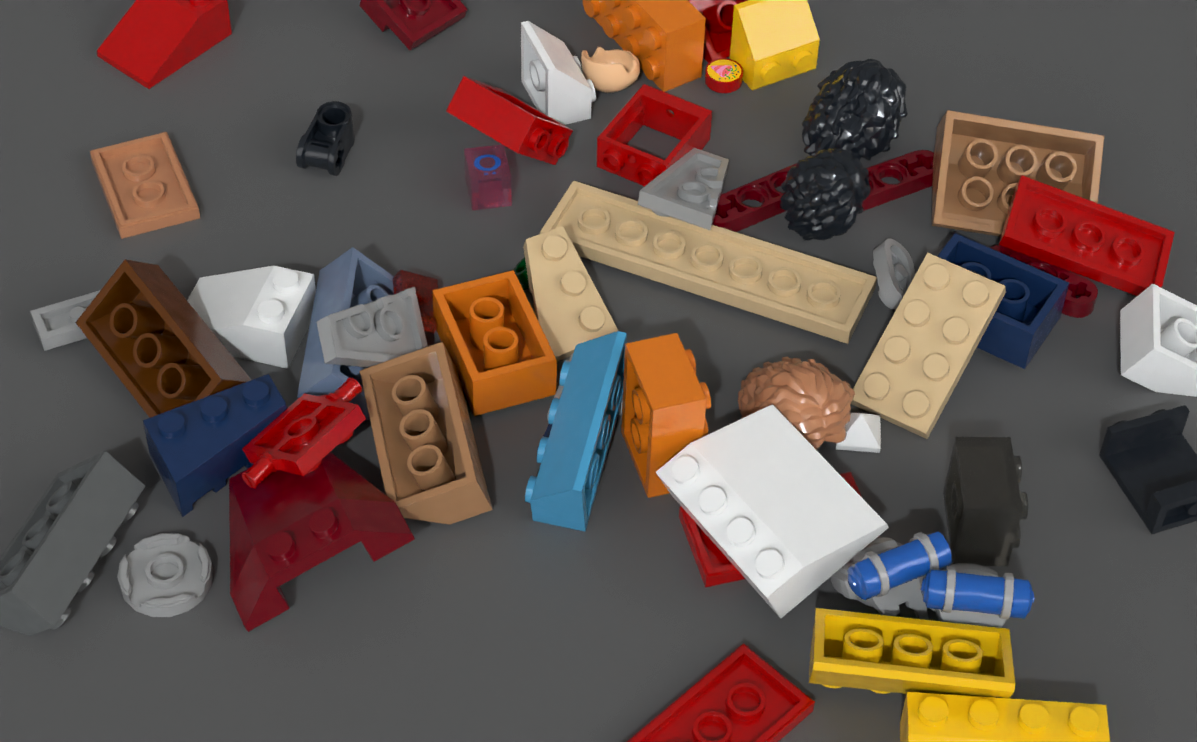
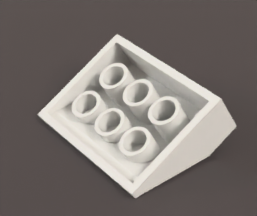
[656,404,889,618]

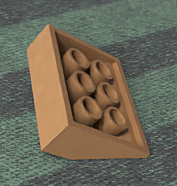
[932,110,1104,237]

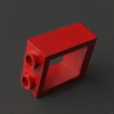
[446,76,573,165]
[597,84,712,187]

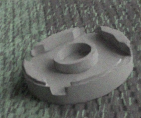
[117,533,213,617]

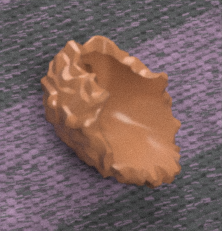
[738,357,855,450]

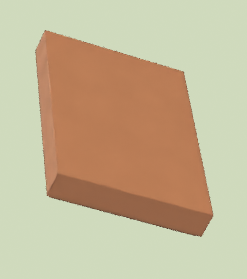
[90,132,200,239]

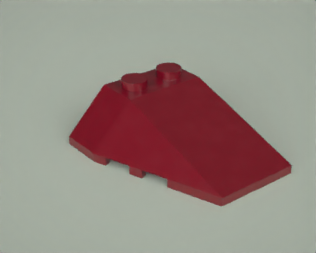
[229,452,415,632]

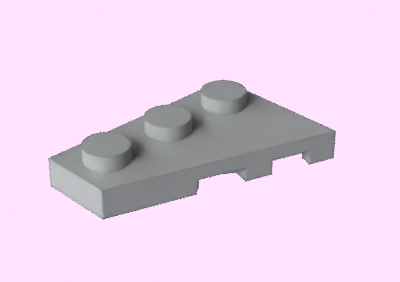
[638,148,729,230]
[316,287,428,367]

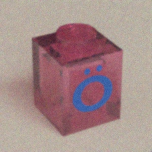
[464,144,512,210]

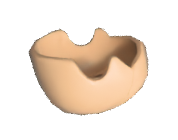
[581,47,640,93]

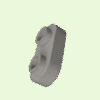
[873,238,916,309]

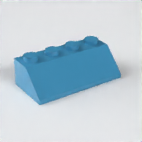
[525,331,627,532]

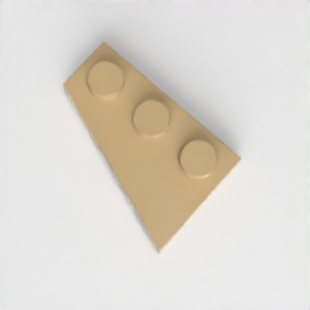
[523,226,619,362]

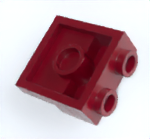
[359,0,468,50]

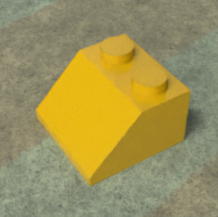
[730,0,820,90]

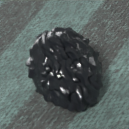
[802,59,908,161]

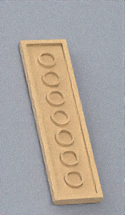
[540,181,877,344]

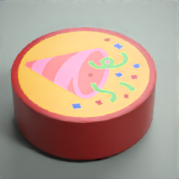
[705,58,743,93]

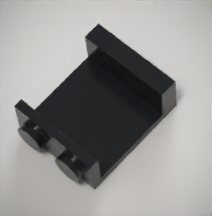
[1099,405,1197,534]

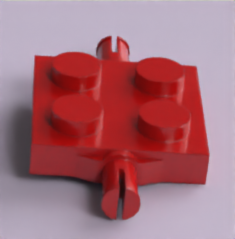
[242,377,366,489]

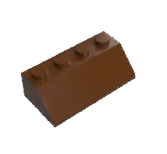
[75,259,251,418]

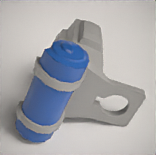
[831,531,952,620]
[920,563,1034,628]

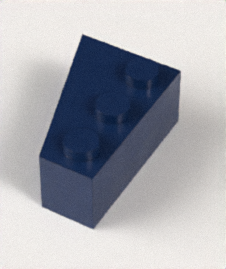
[143,374,287,517]

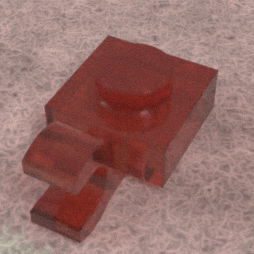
[393,270,438,333]

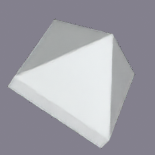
[836,413,881,453]

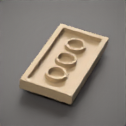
[851,252,1006,439]

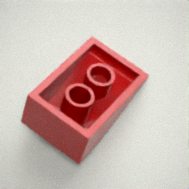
[97,0,232,89]

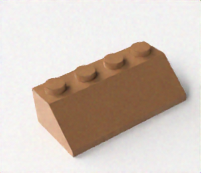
[360,342,492,525]

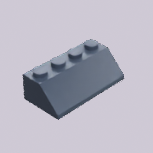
[297,247,410,420]

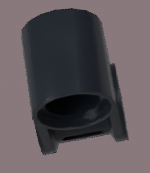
[296,101,355,176]

